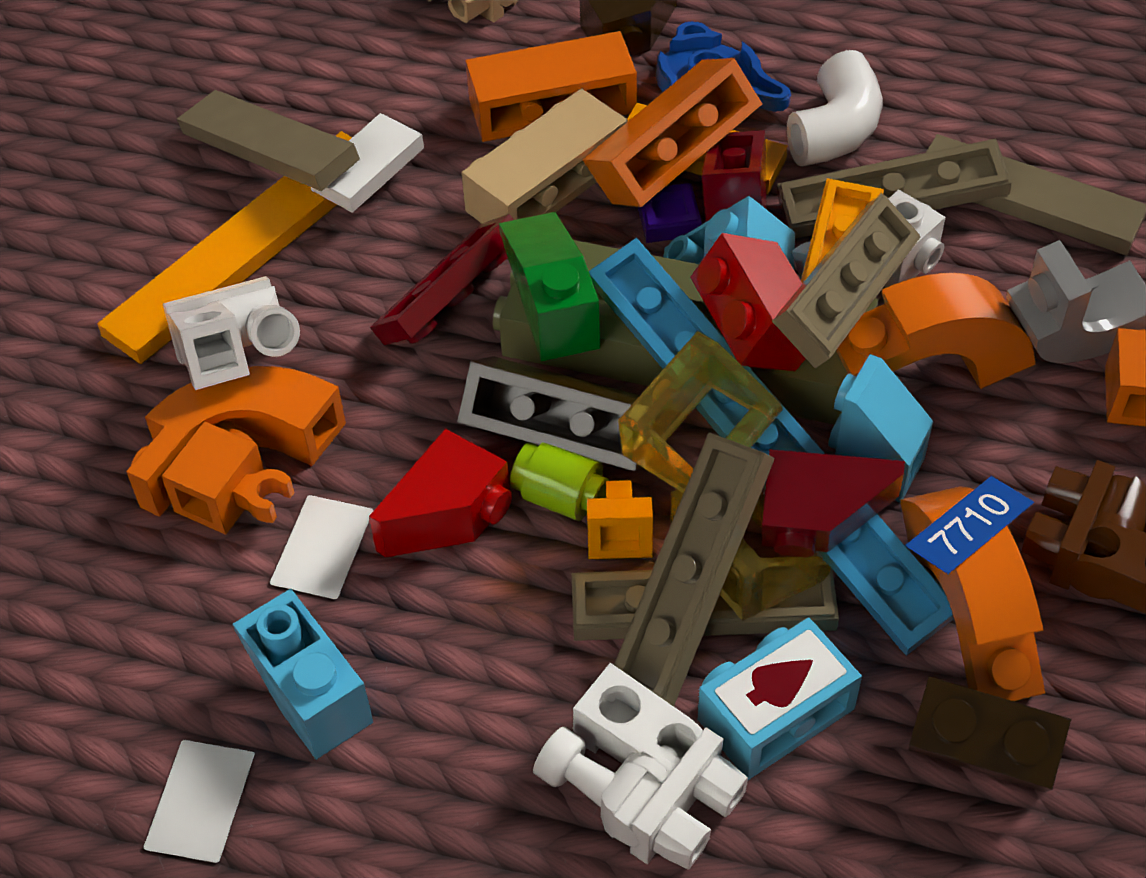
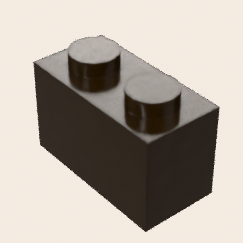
[908,676,1072,793]

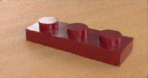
[370,214,514,345]

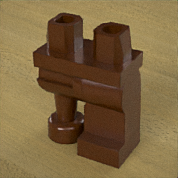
[1021,460,1146,613]

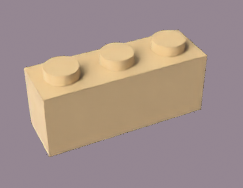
[462,88,628,223]

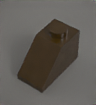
[579,0,677,56]

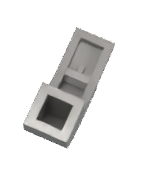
[1006,240,1146,363]

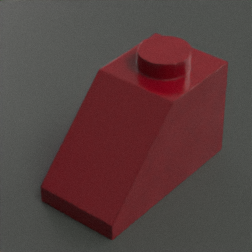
[702,130,767,222]
[762,449,905,558]

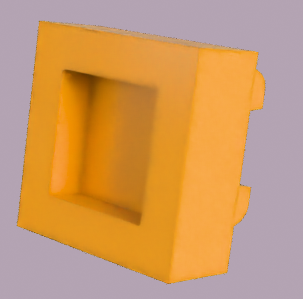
[587,480,653,559]

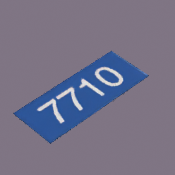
[905,476,1035,574]

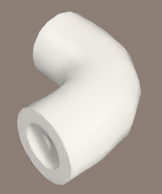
[787,50,883,167]

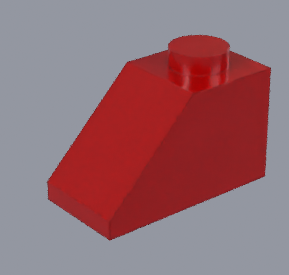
[369,428,512,557]

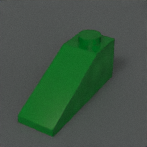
[499,212,600,361]

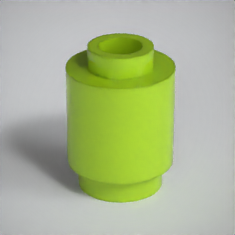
[510,442,609,521]

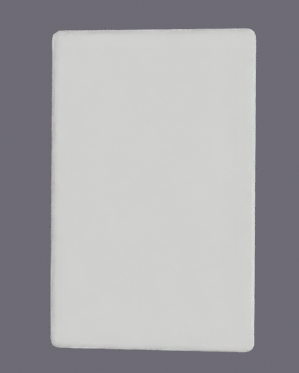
[270,495,373,599]
[144,740,254,863]

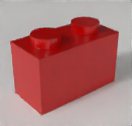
[690,233,806,372]

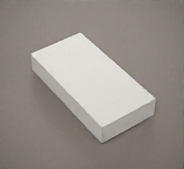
[310,113,424,213]

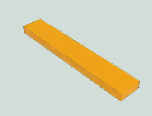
[97,131,352,365]

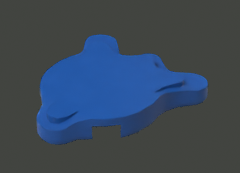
[656,22,791,112]

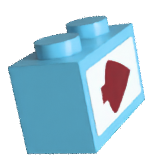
[698,617,862,780]

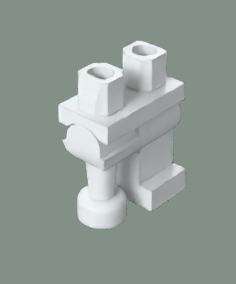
[163,276,300,390]
[533,663,748,869]

